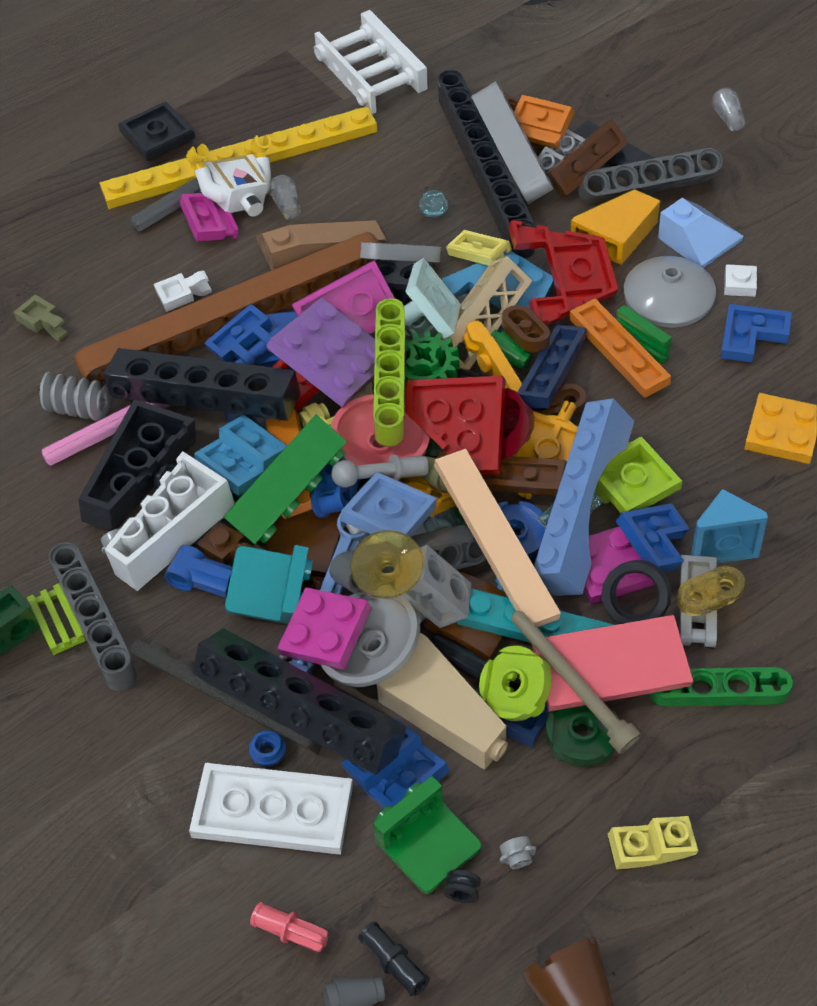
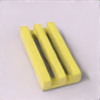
[446,230,512,266]

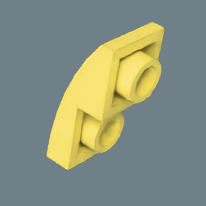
[608,816,698,870]

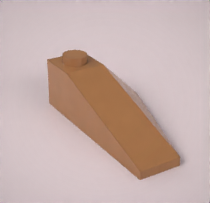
[256,220,387,270]

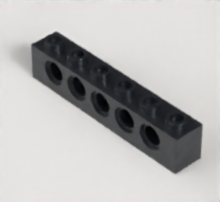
[103,348,301,421]
[192,628,407,775]

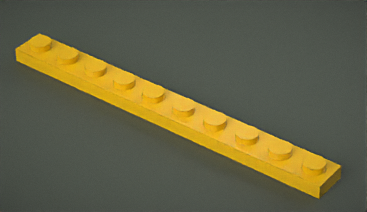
[99,106,378,209]

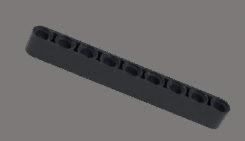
[438,70,536,259]

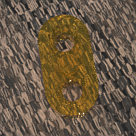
[677,566,746,617]

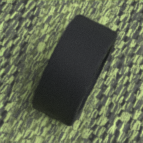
[601,560,672,624]

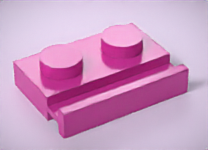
[180,193,239,241]

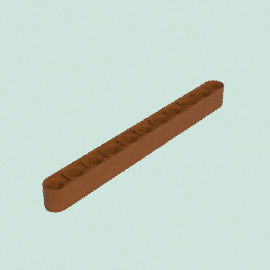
[74,232,380,386]

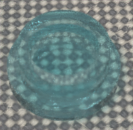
[419,190,448,217]

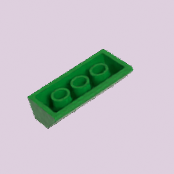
[223,414,347,545]

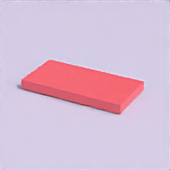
[532,615,693,712]

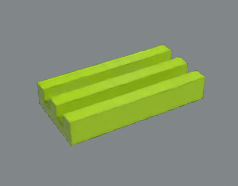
[27,583,86,655]

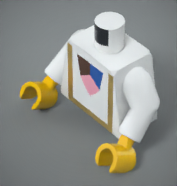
[186,134,272,217]

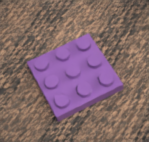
[266,297,375,407]

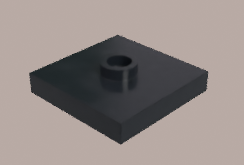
[118,101,195,161]

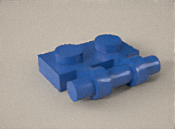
[204,304,282,365]

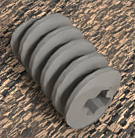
[39,372,112,421]

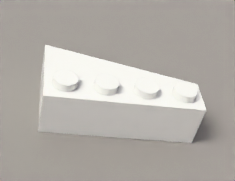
[104,451,235,591]

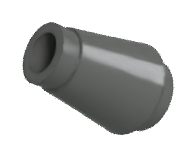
[323,976,385,1006]

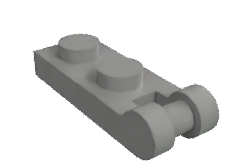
[679,555,717,648]

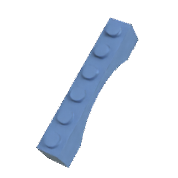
[534,398,634,596]

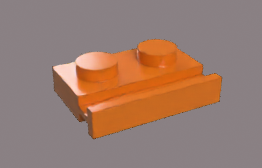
[514,95,575,149]

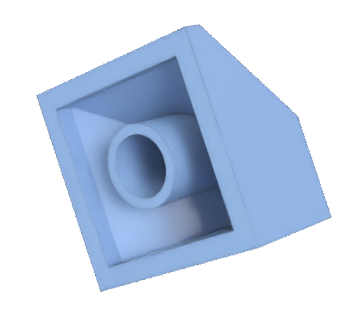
[658,198,744,268]

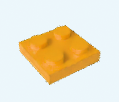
[744,393,817,464]

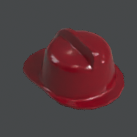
[502,388,535,459]

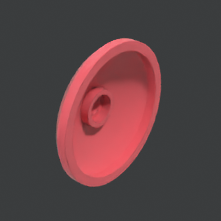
[331,394,430,466]

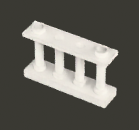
[314,10,428,114]

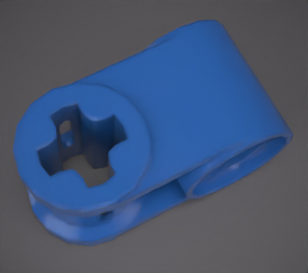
[311,456,360,518]

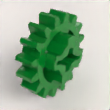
[405,331,461,386]

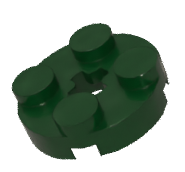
[546,702,619,767]

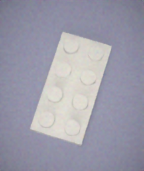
[189,763,353,855]

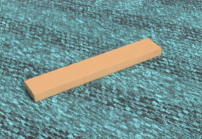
[434,449,561,628]

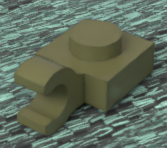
[13,294,68,341]

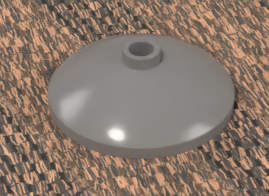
[623,256,716,328]
[321,588,420,687]

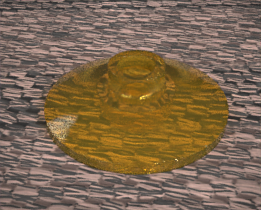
[350,530,424,599]

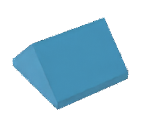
[691,489,768,563]

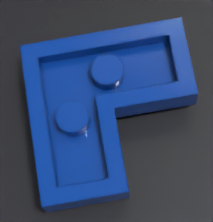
[721,304,792,363]
[616,503,690,572]

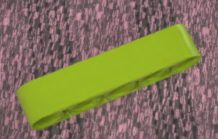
[373,298,406,447]

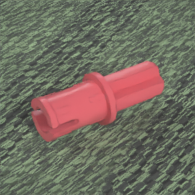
[250,902,329,952]

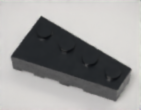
[78,399,196,531]

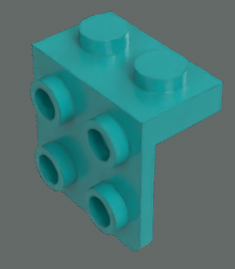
[225,545,313,625]

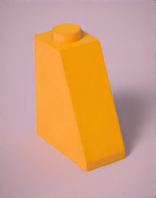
[571,189,660,265]

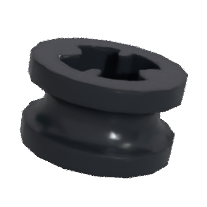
[443,870,481,903]

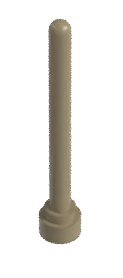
[512,611,642,754]

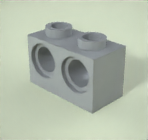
[395,545,471,628]

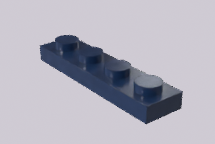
[517,324,587,409]

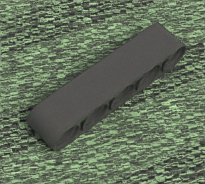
[578,148,723,204]
[329,525,486,594]
[49,542,137,691]

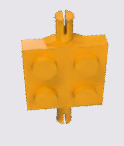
[513,401,578,499]

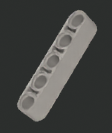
[471,81,554,204]

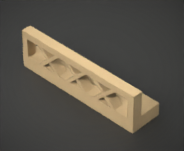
[443,256,532,370]

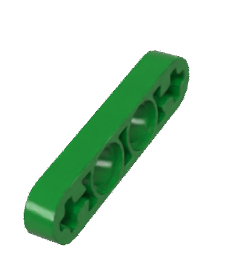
[649,667,793,707]

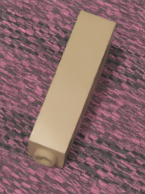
[377,633,508,770]

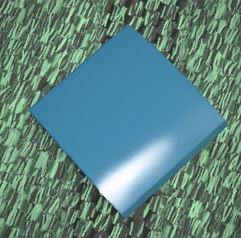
[194,415,287,496]

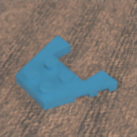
[441,251,555,332]

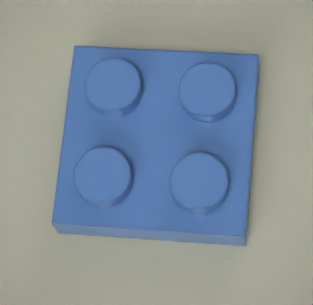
[341,472,437,548]

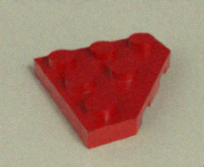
[405,375,506,475]

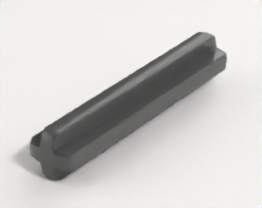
[130,178,202,232]

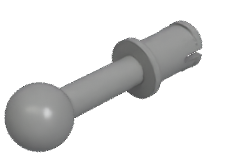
[332,455,428,487]

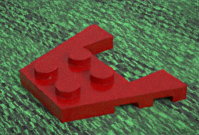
[508,220,618,325]

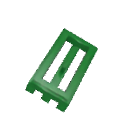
[616,305,672,364]

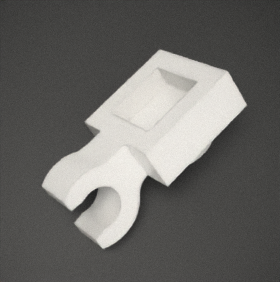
[154,271,212,312]

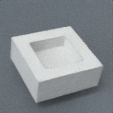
[724,264,757,297]

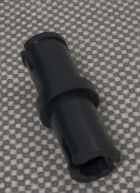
[358,922,430,997]

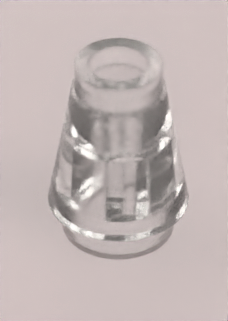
[712,88,746,131]
[269,175,301,219]

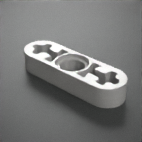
[360,242,441,262]

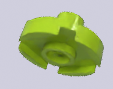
[479,646,551,721]

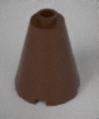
[522,937,614,1006]

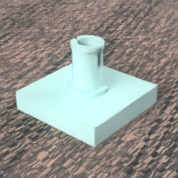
[404,258,461,339]

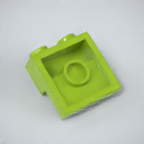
[594,436,682,513]

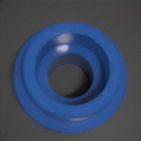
[249,730,286,767]

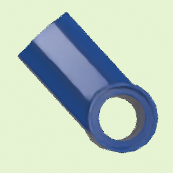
[164,545,233,598]

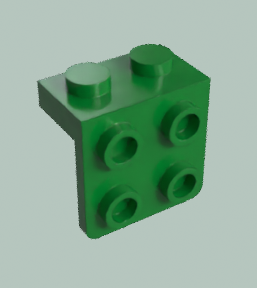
[373,776,481,894]

